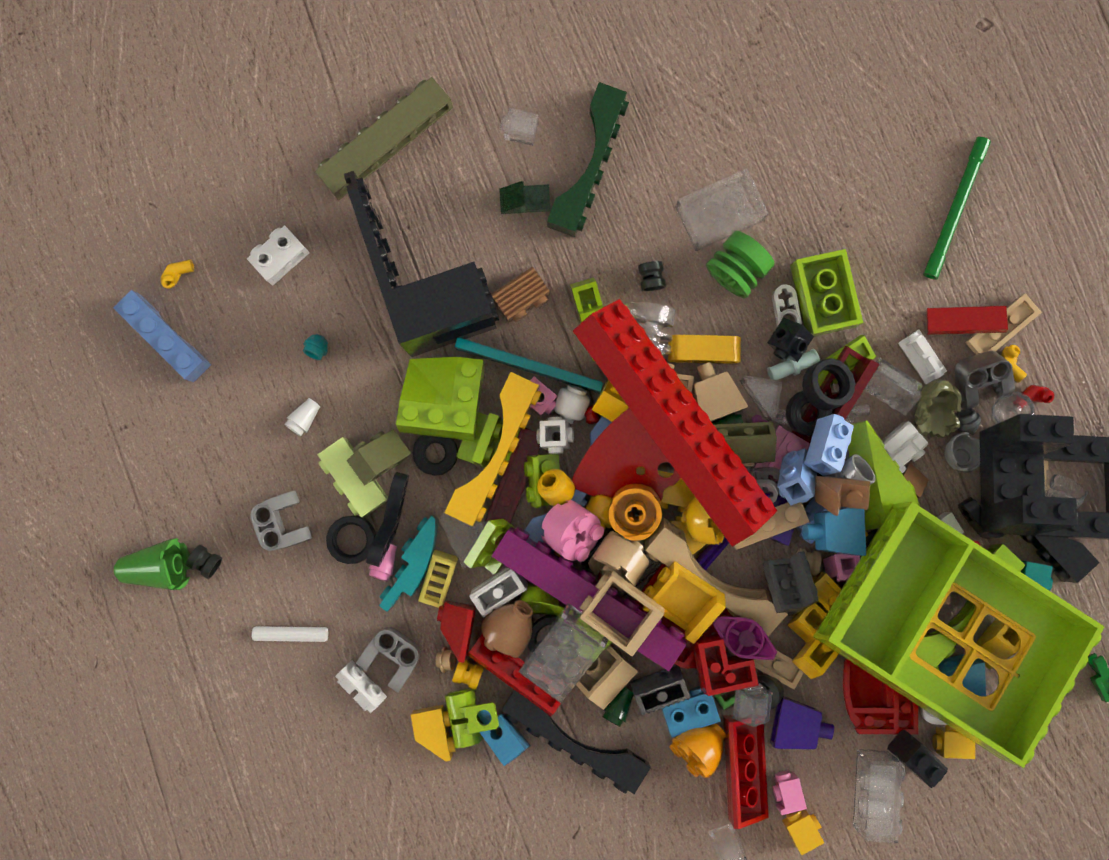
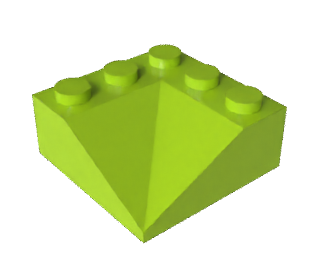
[396,357,484,441]

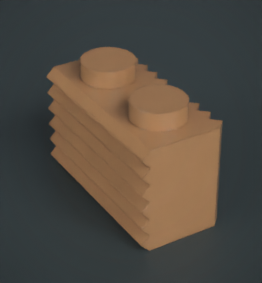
[491,267,550,323]

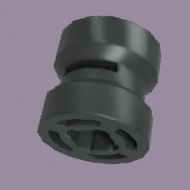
[638,261,666,291]
[186,544,223,579]

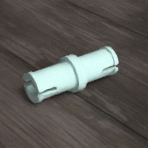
[767,349,820,382]

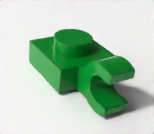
[1088,653,1109,702]

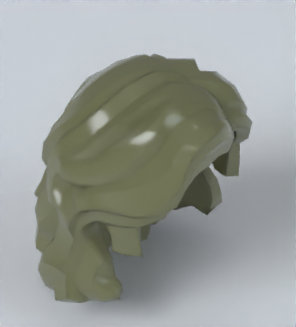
[915,379,961,438]

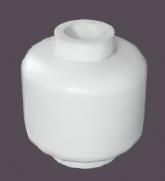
[554,385,590,424]

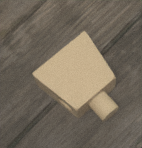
[692,362,748,421]

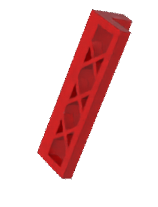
[467,633,567,716]

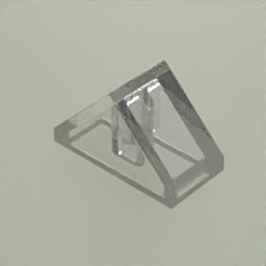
[740,375,783,422]

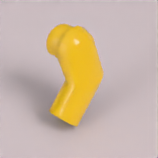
[1001,345,1027,383]

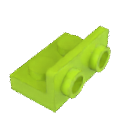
[524,454,560,508]
[464,519,516,574]

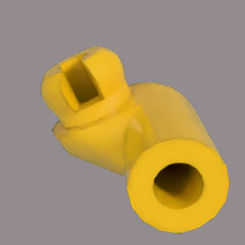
[160,259,194,289]

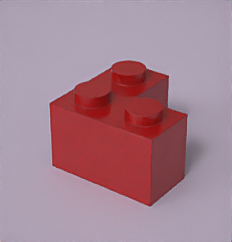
[692,634,759,696]

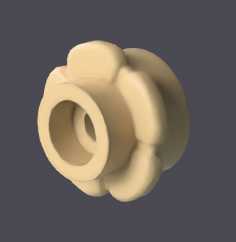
[436,647,456,673]

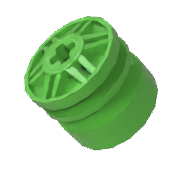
[706,230,775,299]

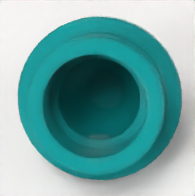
[303,334,328,360]

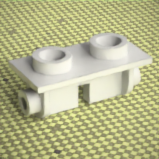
[898,329,947,385]
[335,660,387,713]

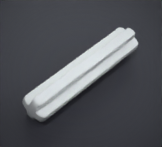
[252,626,329,642]

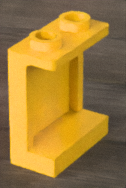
[643,561,726,644]

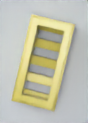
[418,550,459,608]

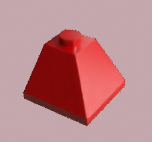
[437,601,476,663]

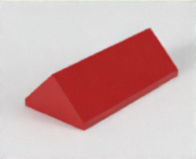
[723,714,769,829]

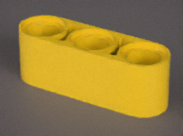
[668,335,741,364]

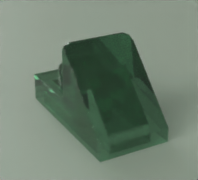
[499,181,550,214]

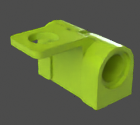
[445,688,499,748]

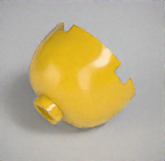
[682,497,724,544]

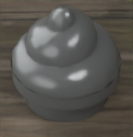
[955,408,981,435]

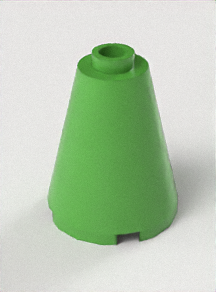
[114,538,190,590]

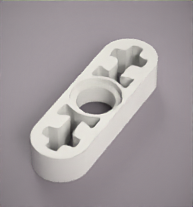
[772,284,802,327]

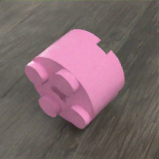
[541,500,604,562]

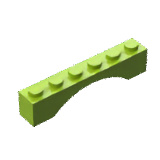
[916,544,1025,670]

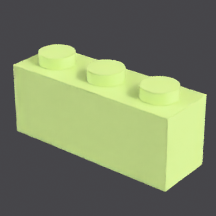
[317,437,388,517]

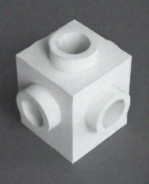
[537,417,574,454]

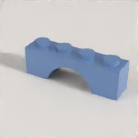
[113,290,211,382]

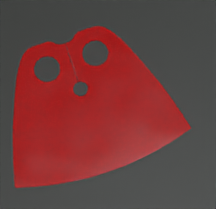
[572,408,681,509]

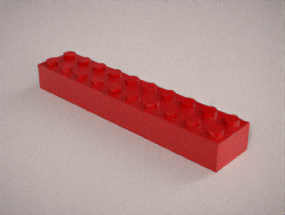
[573,299,777,547]

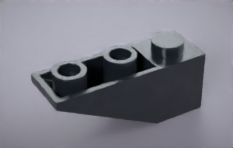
[1020,535,1100,583]

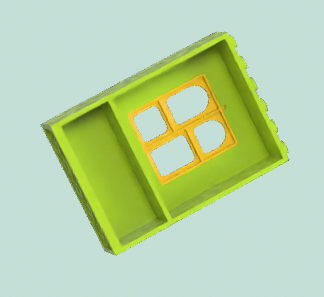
[813,502,1105,768]

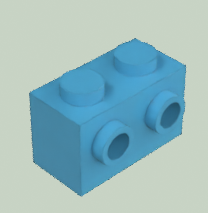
[661,686,721,737]

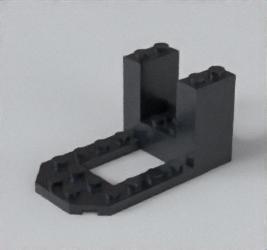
[344,171,499,357]
[979,414,1109,540]

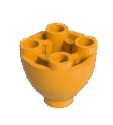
[669,723,727,778]

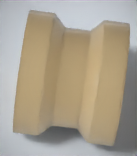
[797,548,821,576]

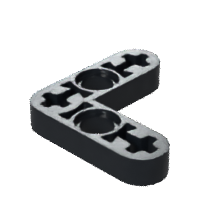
[366,472,409,567]

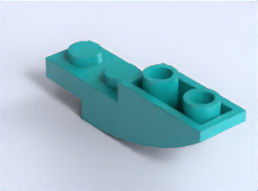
[379,515,438,612]

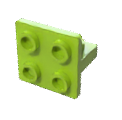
[457,412,520,473]

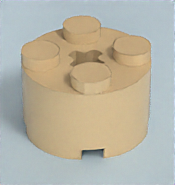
[588,531,649,592]

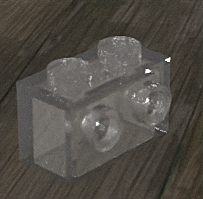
[864,357,922,416]

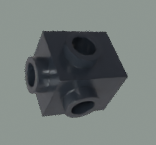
[767,317,814,362]

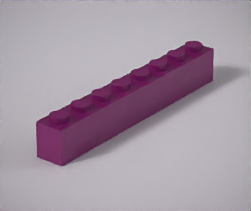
[491,527,686,671]

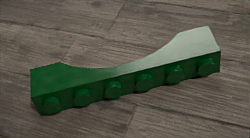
[547,82,629,237]

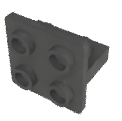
[763,551,818,616]

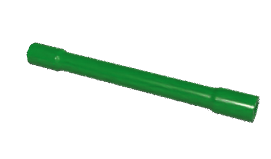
[923,137,991,280]

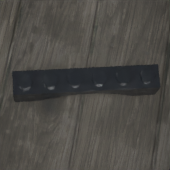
[502,689,651,794]

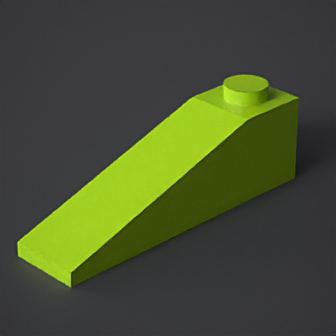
[848,420,920,530]

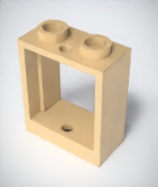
[580,571,664,656]

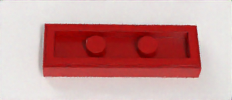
[926,306,1008,335]

